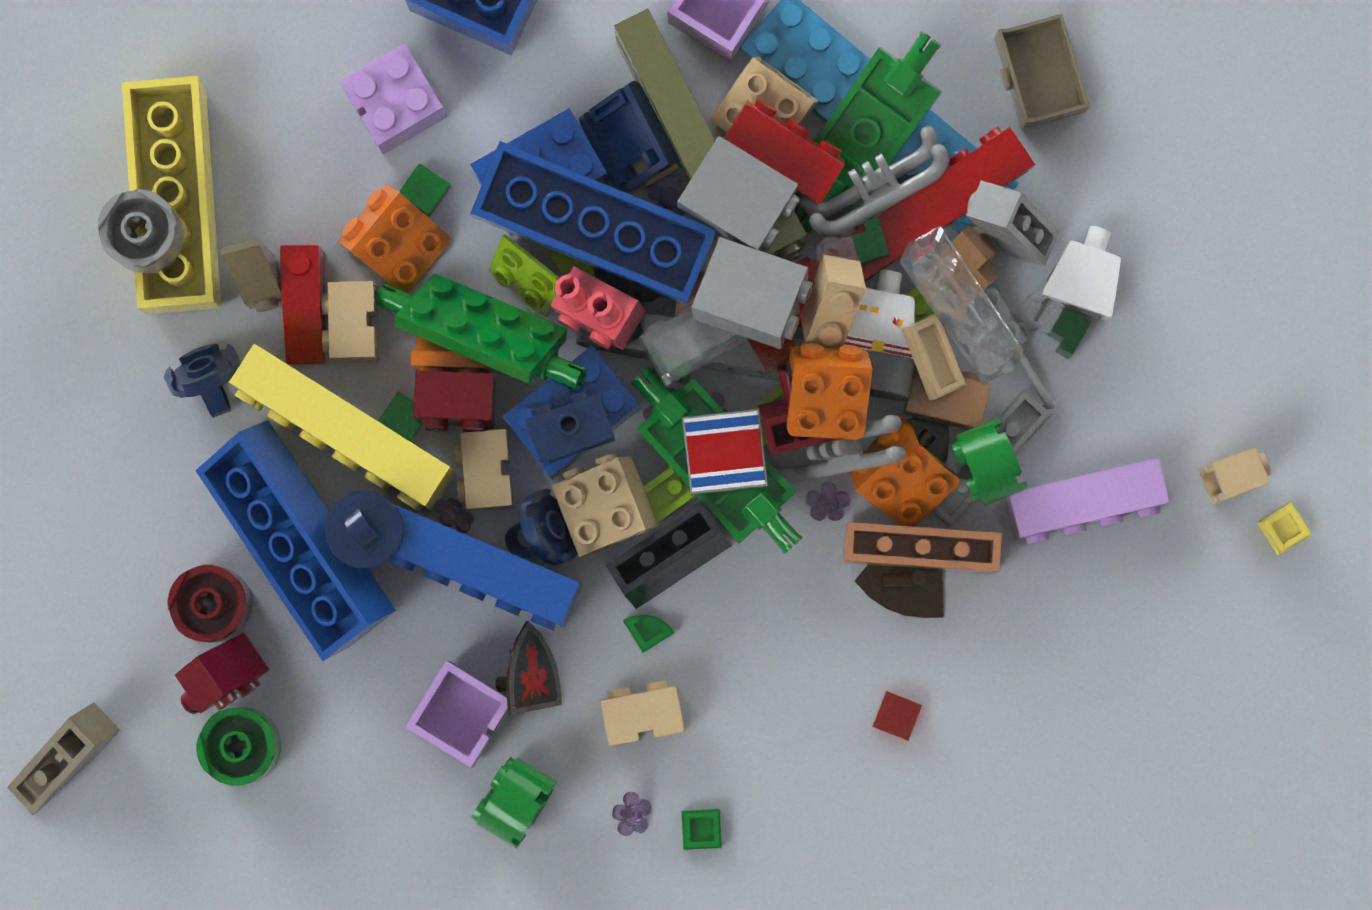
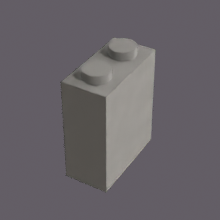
[677,136,800,251]
[691,237,813,349]

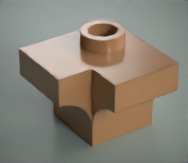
[931,224,1001,304]

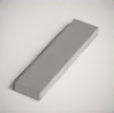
[932,389,1052,527]

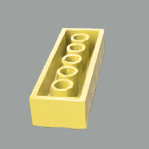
[122,76,222,315]
[229,344,456,512]

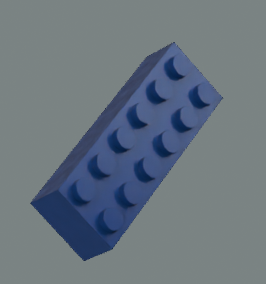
[470,141,716,305]
[195,420,396,661]
[389,504,582,631]

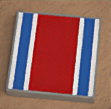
[682,409,768,495]

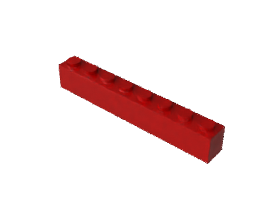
[794,126,1036,328]

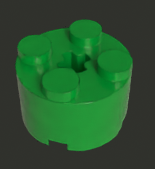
[951,417,1028,506]
[196,707,281,786]
[471,756,557,849]

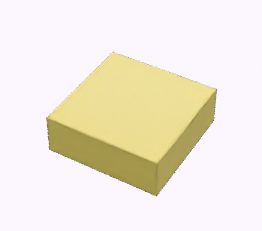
[1257,502,1312,555]

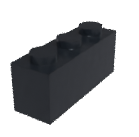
[605,502,731,609]

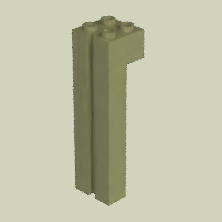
[614,8,807,262]

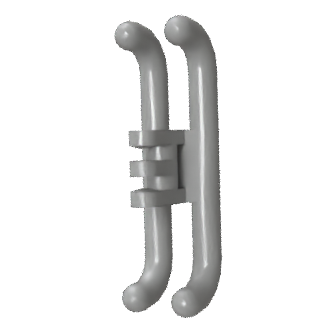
[799,126,949,236]
[776,415,906,482]

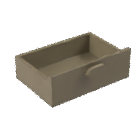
[994,14,1090,130]

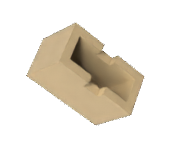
[801,254,866,349]
[321,281,379,363]
[454,429,514,512]
[1198,447,1271,504]
[600,680,685,746]

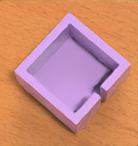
[668,0,771,62]
[339,43,447,154]
[405,660,508,768]

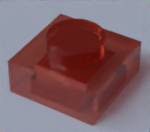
[747,338,796,374]
[872,691,922,741]

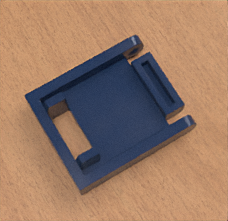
[579,81,680,194]

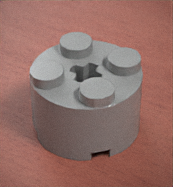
[98,189,185,273]

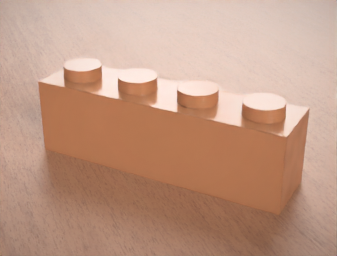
[842,522,1002,574]

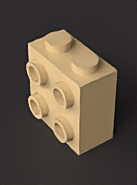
[709,57,819,138]
[552,452,659,557]

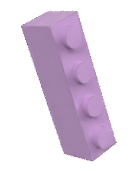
[1005,458,1170,545]

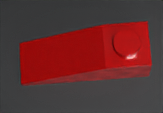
[280,245,325,365]

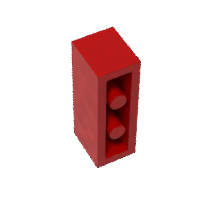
[723,99,845,204]

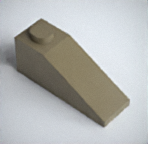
[220,237,282,312]
[7,702,120,815]

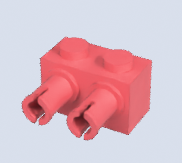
[550,266,646,350]

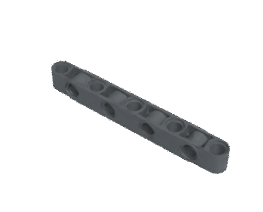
[576,313,916,401]

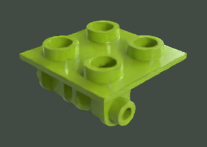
[488,233,559,317]

